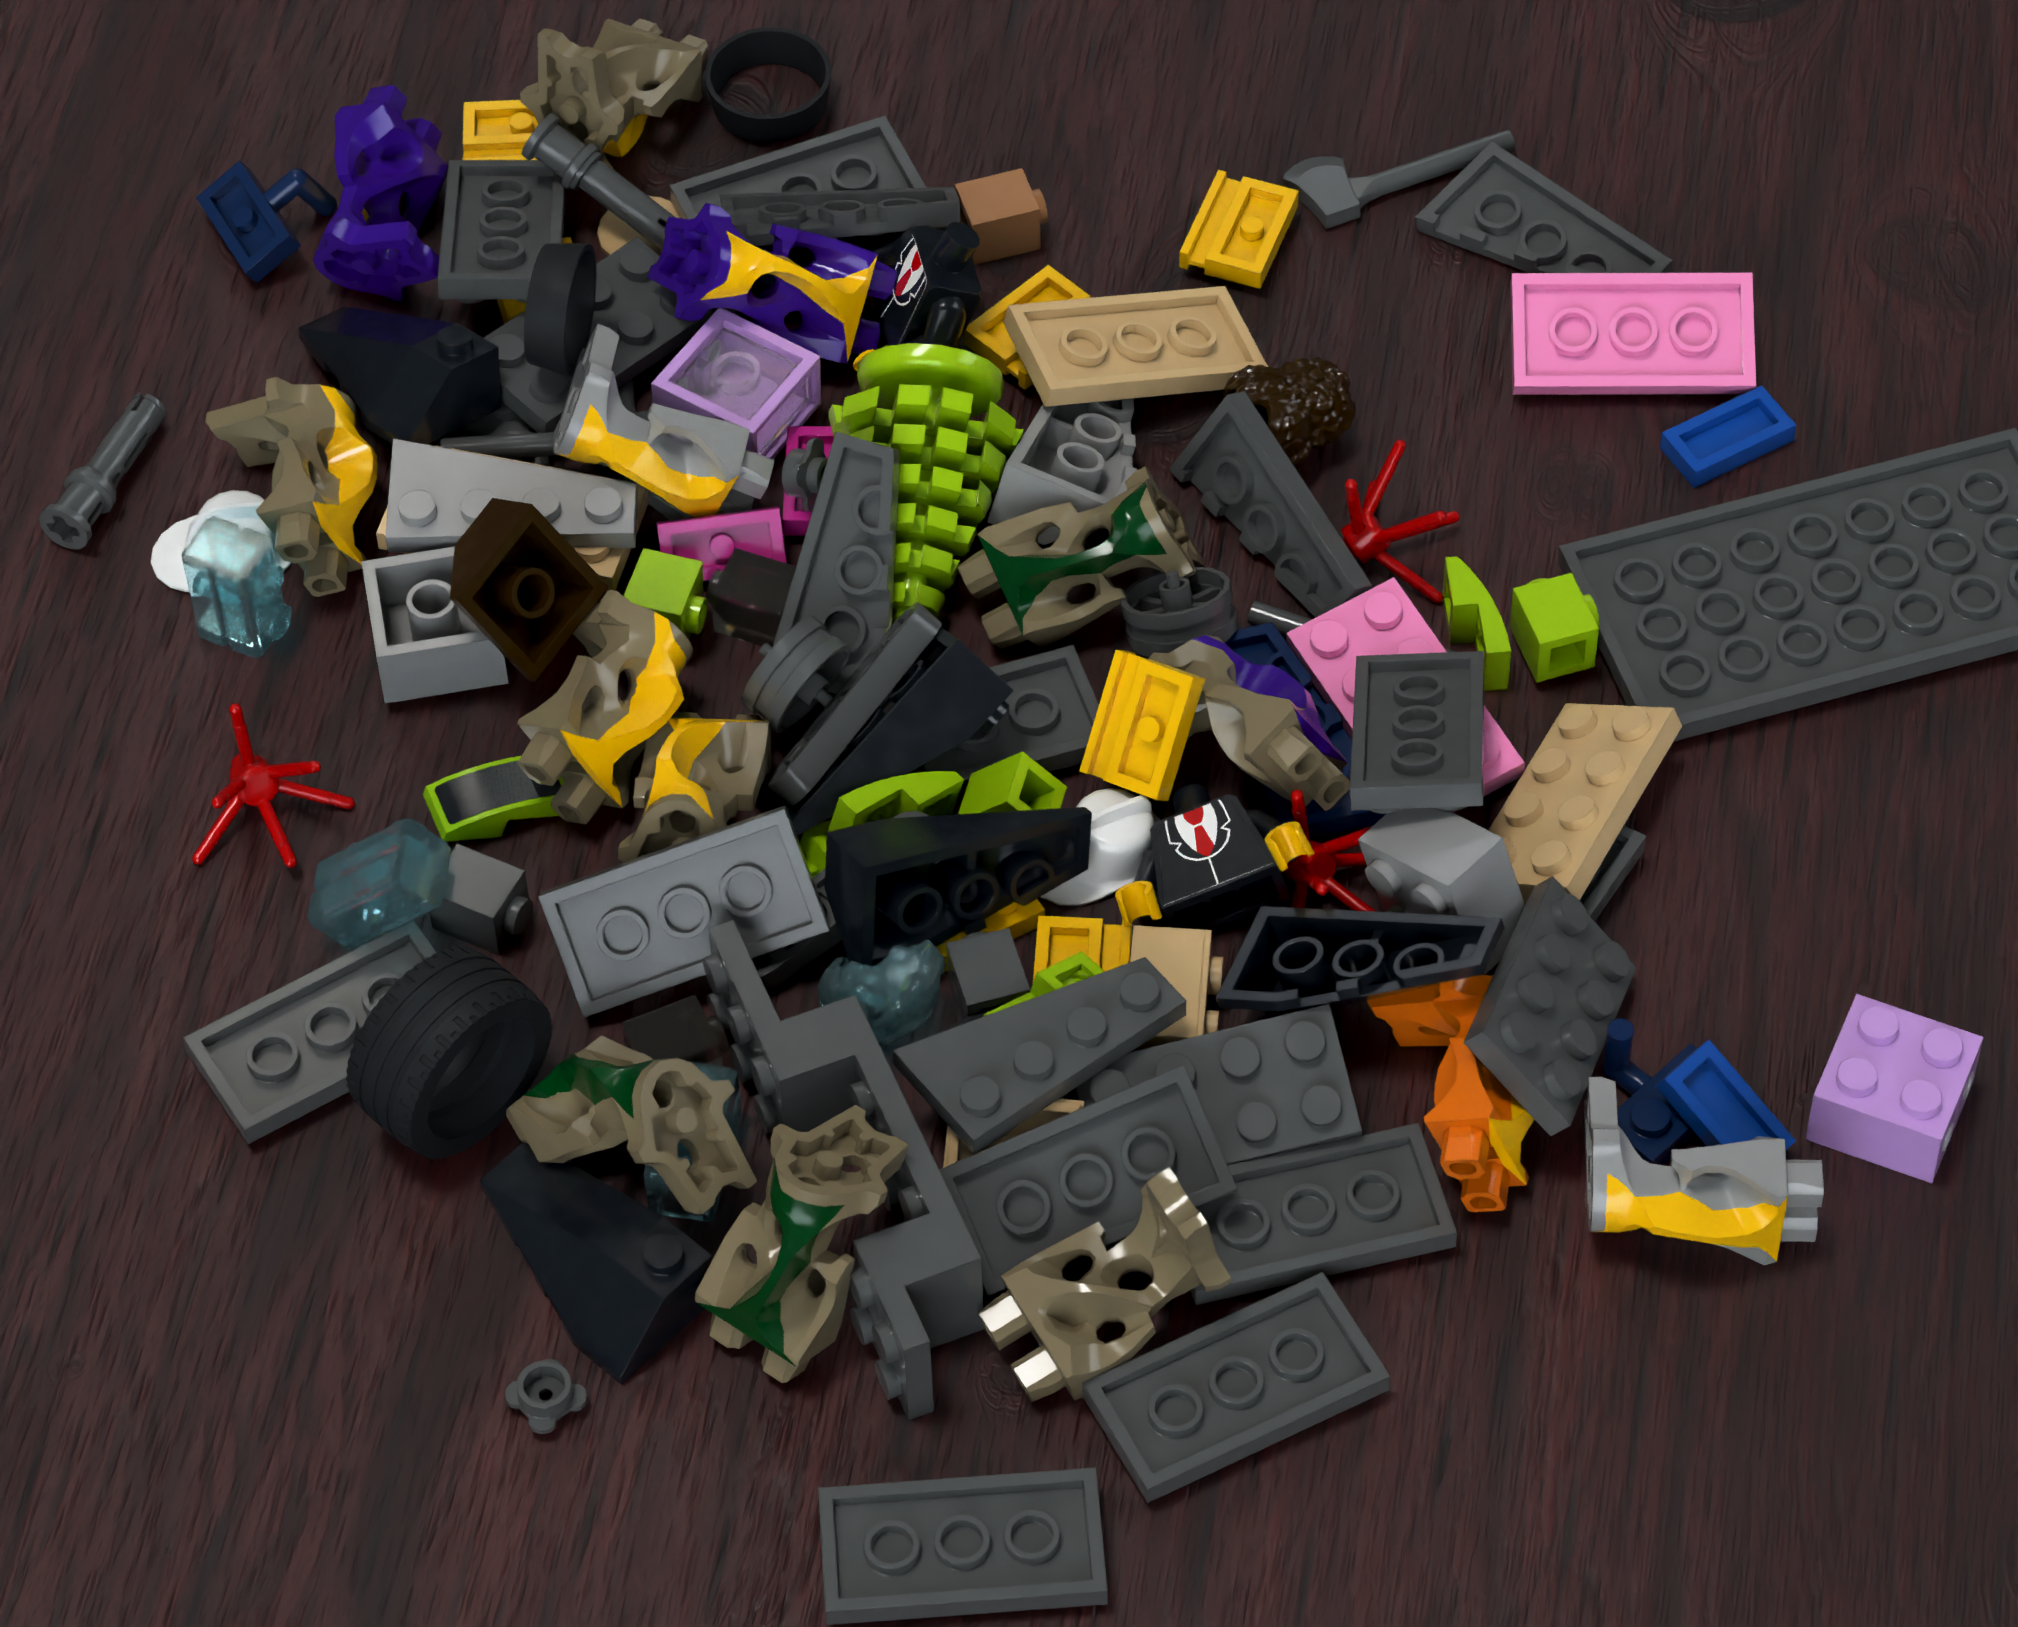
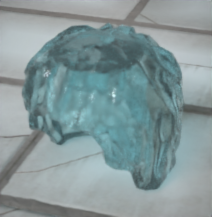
[818,940,946,1046]

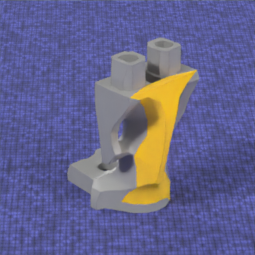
[553,324,774,520]
[1584,1077,1824,1265]

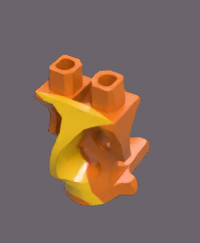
[1367,974,1535,1212]

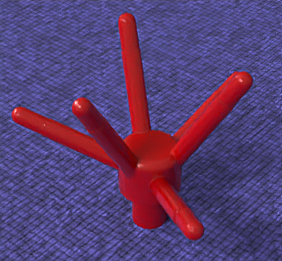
[1341,439,1460,604]
[192,703,355,868]
[1283,789,1376,912]

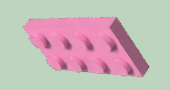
[1510,273,1756,395]
[1286,577,1525,813]

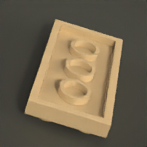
[1003,286,1268,407]
[1488,703,1682,902]

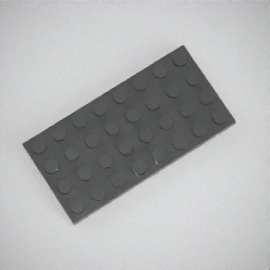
[1557,428,2018,742]

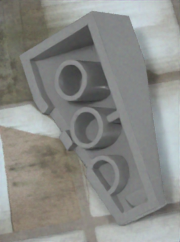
[987,398,1137,545]

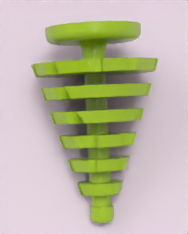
[829,343,1024,624]

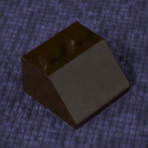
[450,498,609,682]

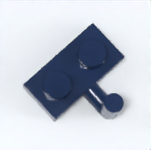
[196,160,337,283]
[1603,1018,1696,1165]

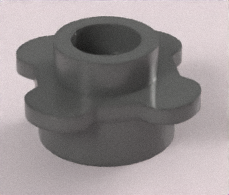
[782,438,828,512]
[505,1359,587,1434]

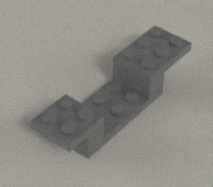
[703,920,984,1421]

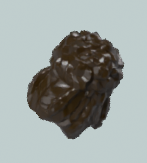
[1222,357,1356,466]

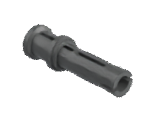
[521,113,676,252]
[39,393,167,550]

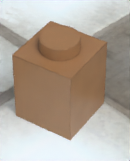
[955,168,1048,265]

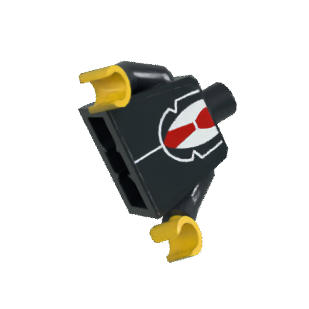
[853,222,982,372]
[1115,784,1315,930]

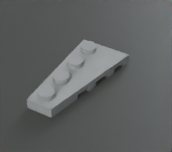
[385,439,638,552]

